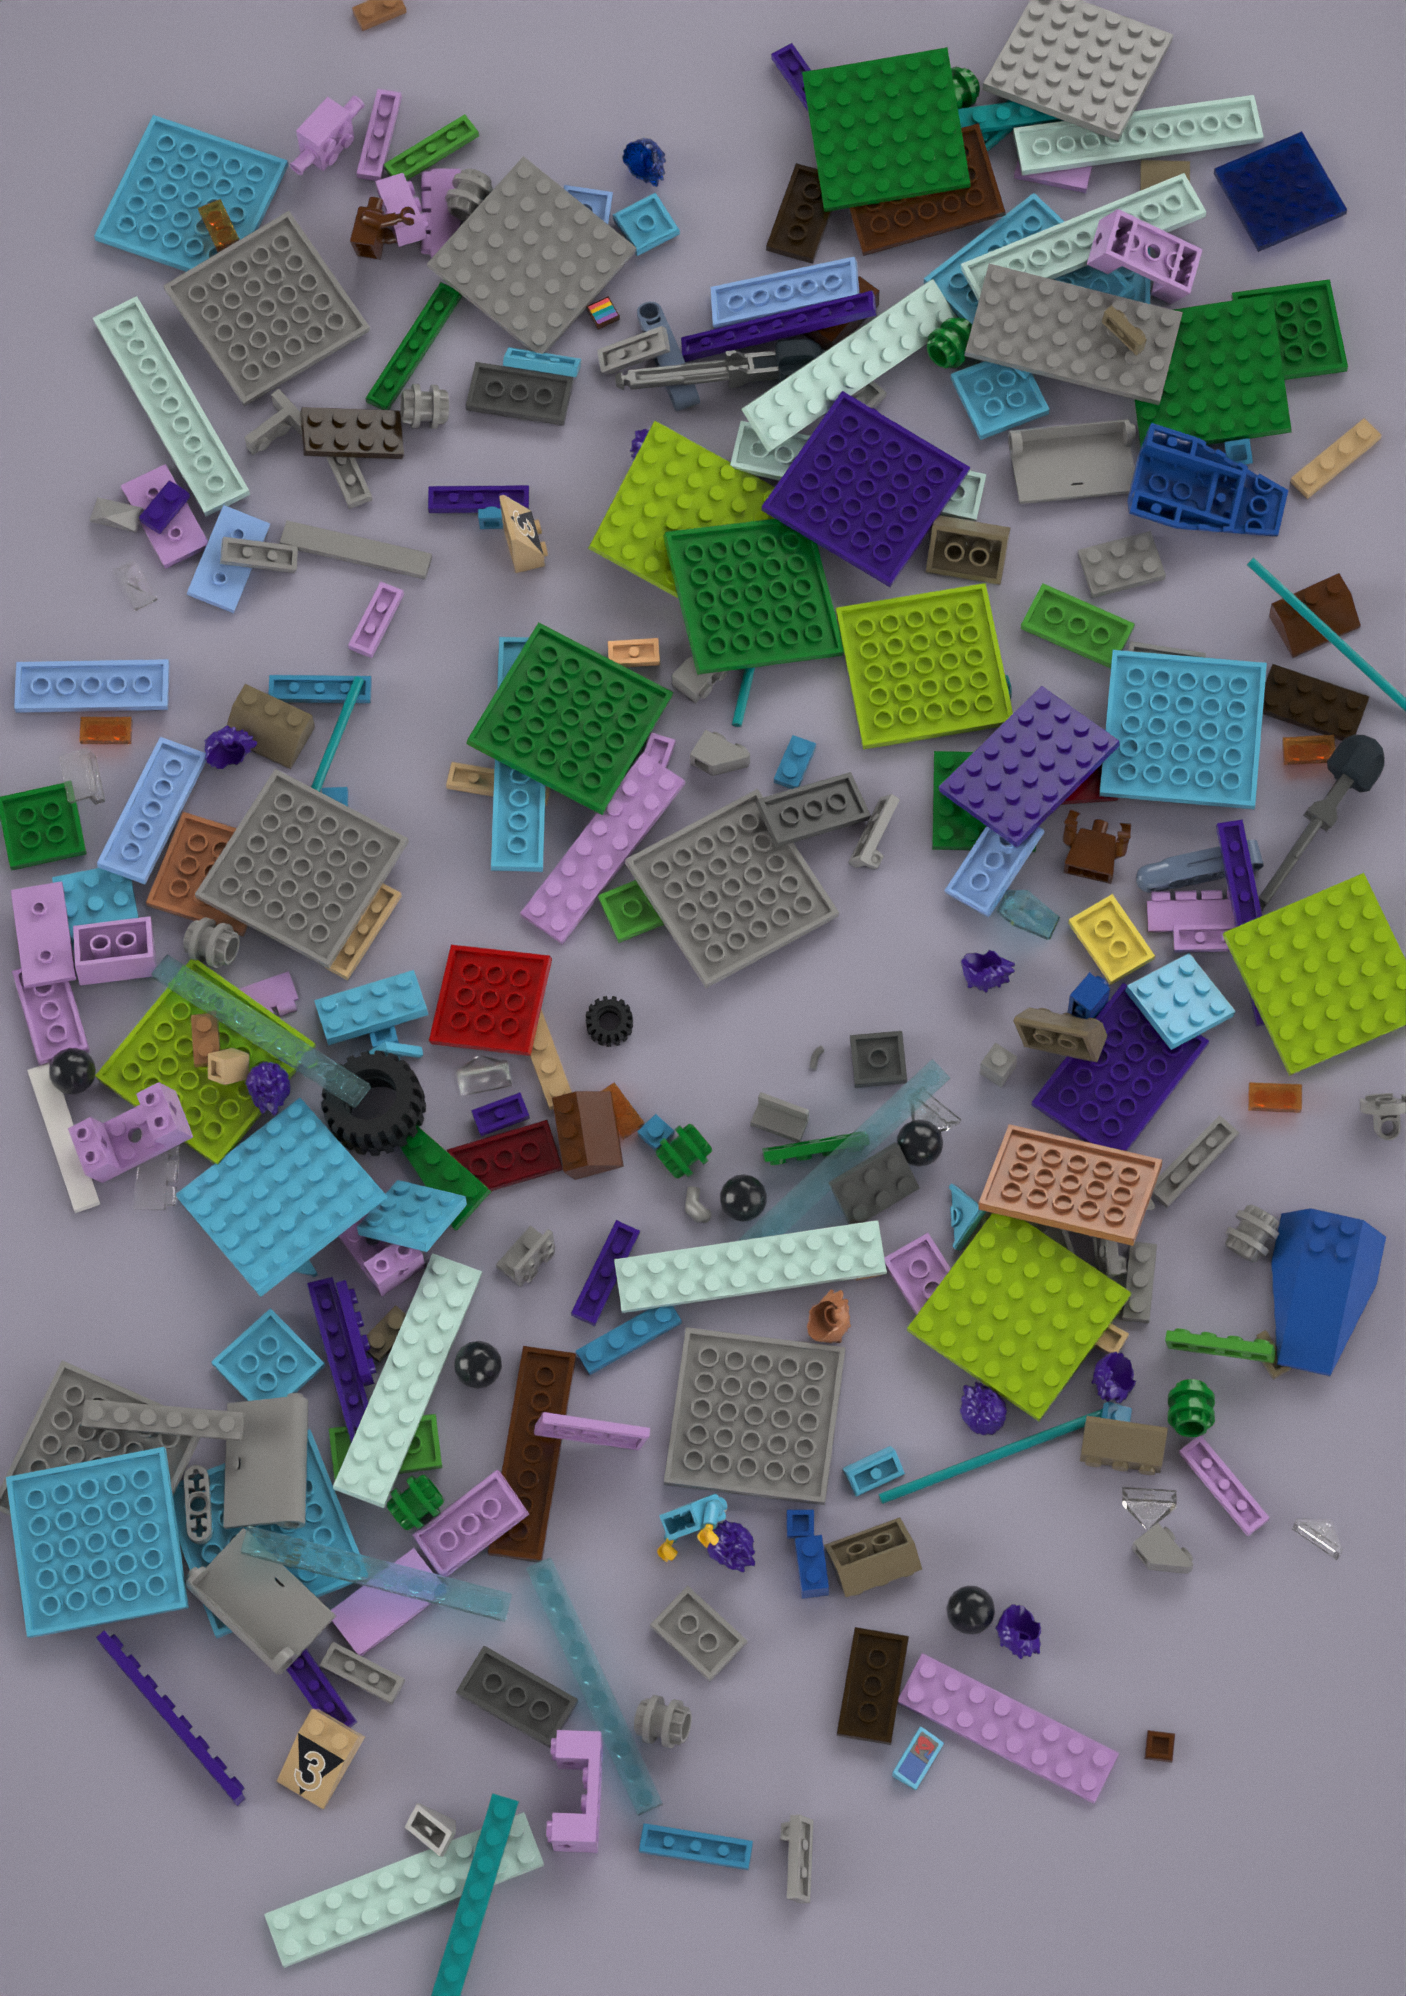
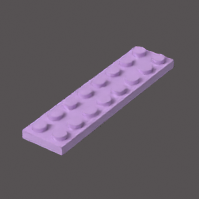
[520,753,685,945]
[898,1653,1119,1804]

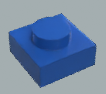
[787,1509,814,1539]

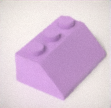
[73,916,158,986]

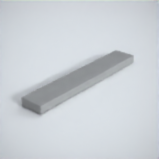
[279,520,432,579]

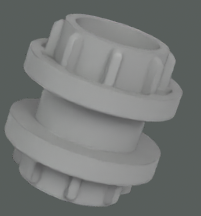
[445,169,493,221]
[400,384,449,429]
[183,917,240,968]
[1225,1205,1279,1262]
[634,1695,692,1748]

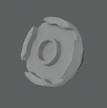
[1360,1093,1406,1140]

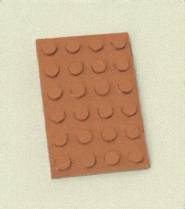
[978,1124,1162,1246]

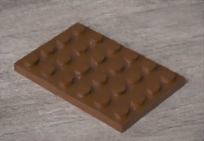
[849,123,1006,256]

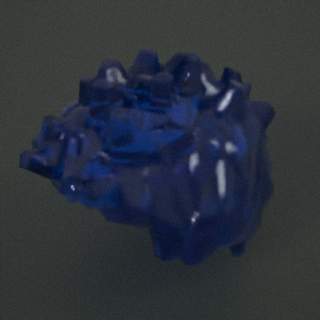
[622,137,666,187]

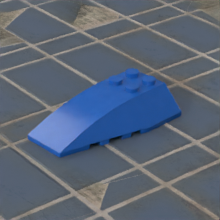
[1127,423,1289,537]
[1271,1208,1386,1376]

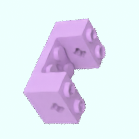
[1087,209,1203,304]
[68,1082,193,1183]
[338,1212,425,1297]
[546,1730,603,1853]

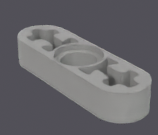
[184,1465,213,1545]

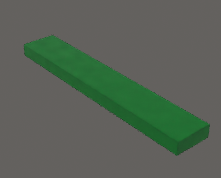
[365,282,462,410]

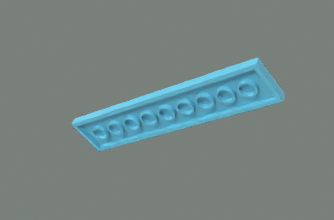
[491,637,546,872]

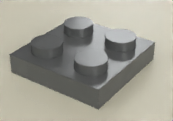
[850,1031,907,1088]

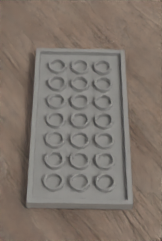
[965,263,1183,405]

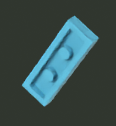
[503,347,581,377]

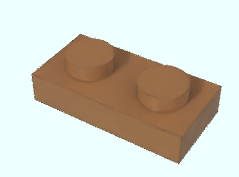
[352,0,407,31]
[191,1012,221,1068]

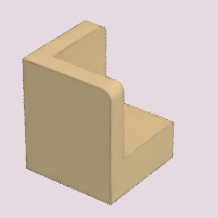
[208,1048,249,1085]

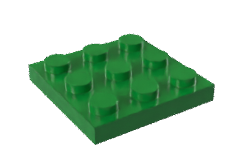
[0,781,87,871]

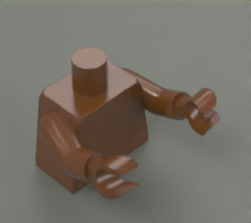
[350,197,415,260]
[1063,809,1131,884]

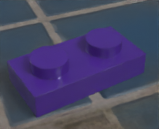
[139,480,190,534]
[471,1092,530,1137]

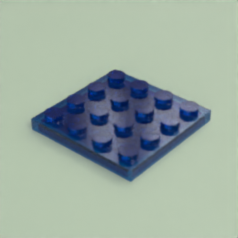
[1213,131,1347,252]

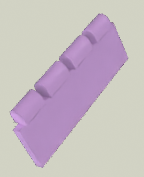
[421,168,460,258]
[1147,890,1235,932]
[239,971,299,1016]

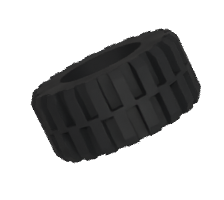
[321,1050,426,1156]

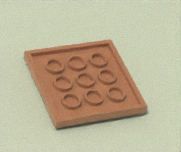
[146,812,248,937]

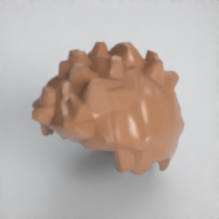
[807,1289,851,1343]

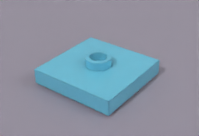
[613,193,680,256]

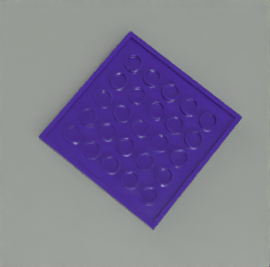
[761,391,971,587]

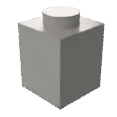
[980,1043,1017,1087]

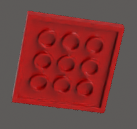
[429,944,552,1056]

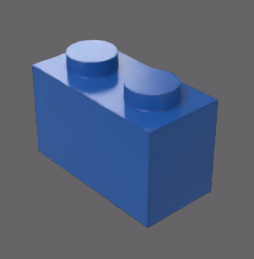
[1067,972,1110,1019]
[795,1535,829,1599]

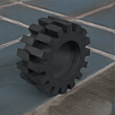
[586,996,633,1047]

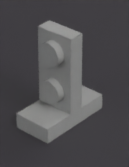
[244,389,302,455]

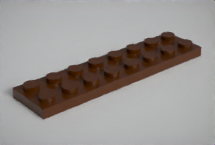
[488,1346,576,1563]

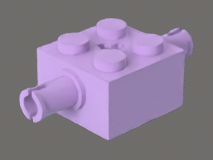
[290,96,365,175]

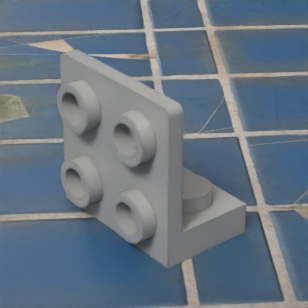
[496,1225,555,1287]

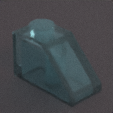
[997,890,1060,940]

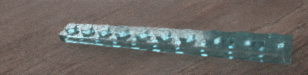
[151,954,371,1108]
[738,1059,950,1241]
[241,1526,512,1622]
[526,1557,663,1816]

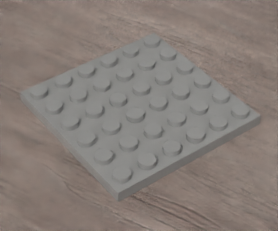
[982,0,1174,141]
[427,156,637,354]
[163,211,370,407]
[195,769,409,969]
[625,789,839,988]
[664,1327,845,1505]
[0,1360,201,1516]

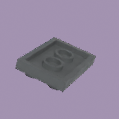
[828,1142,920,1224]

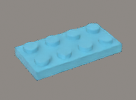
[314,970,429,1046]

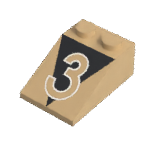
[499,495,548,573]
[277,1708,365,1809]

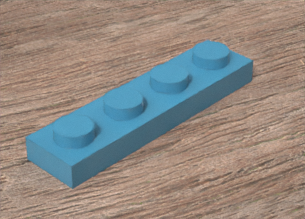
[268,675,372,703]
[576,1306,682,1376]
[639,1823,753,1870]

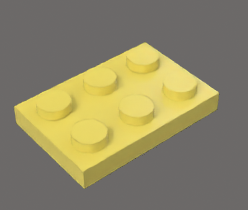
[1068,894,1155,985]

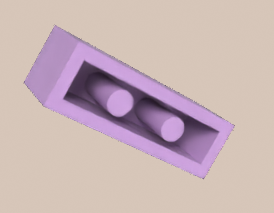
[375,173,429,247]

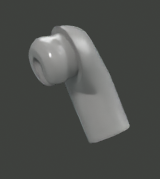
[685,1186,711,1223]

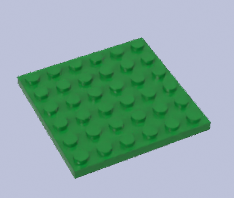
[802,47,971,212]
[1134,295,1292,447]
[663,519,844,675]
[466,622,674,815]

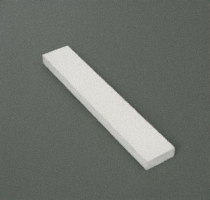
[27,1062,101,1213]

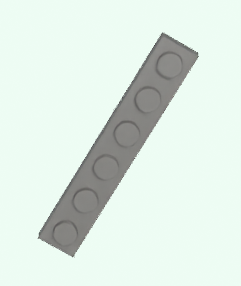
[81,1399,245,1441]

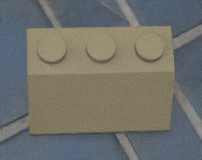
[926,516,1011,585]
[226,684,315,769]
[1013,1007,1107,1062]
[1080,1416,1168,1475]
[824,1517,922,1597]

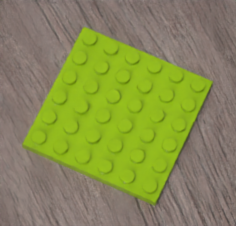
[588,421,775,598]
[836,583,1013,750]
[1222,873,1406,1076]
[95,959,316,1165]
[907,1213,1131,1421]

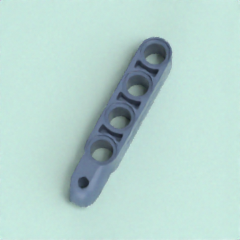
[637,301,700,412]
[1136,840,1264,893]

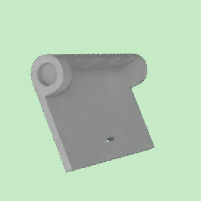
[1008,419,1136,504]
[223,1393,308,1529]
[185,1528,336,1675]

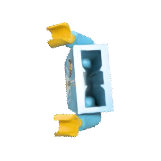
[657,1493,727,1562]

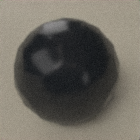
[49,1048,96,1094]
[896,1119,943,1167]
[720,1174,767,1222]
[454,1341,502,1389]
[946,1585,995,1634]

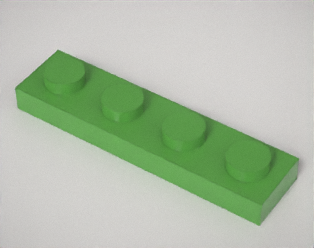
[384,114,479,181]
[1165,1328,1276,1363]

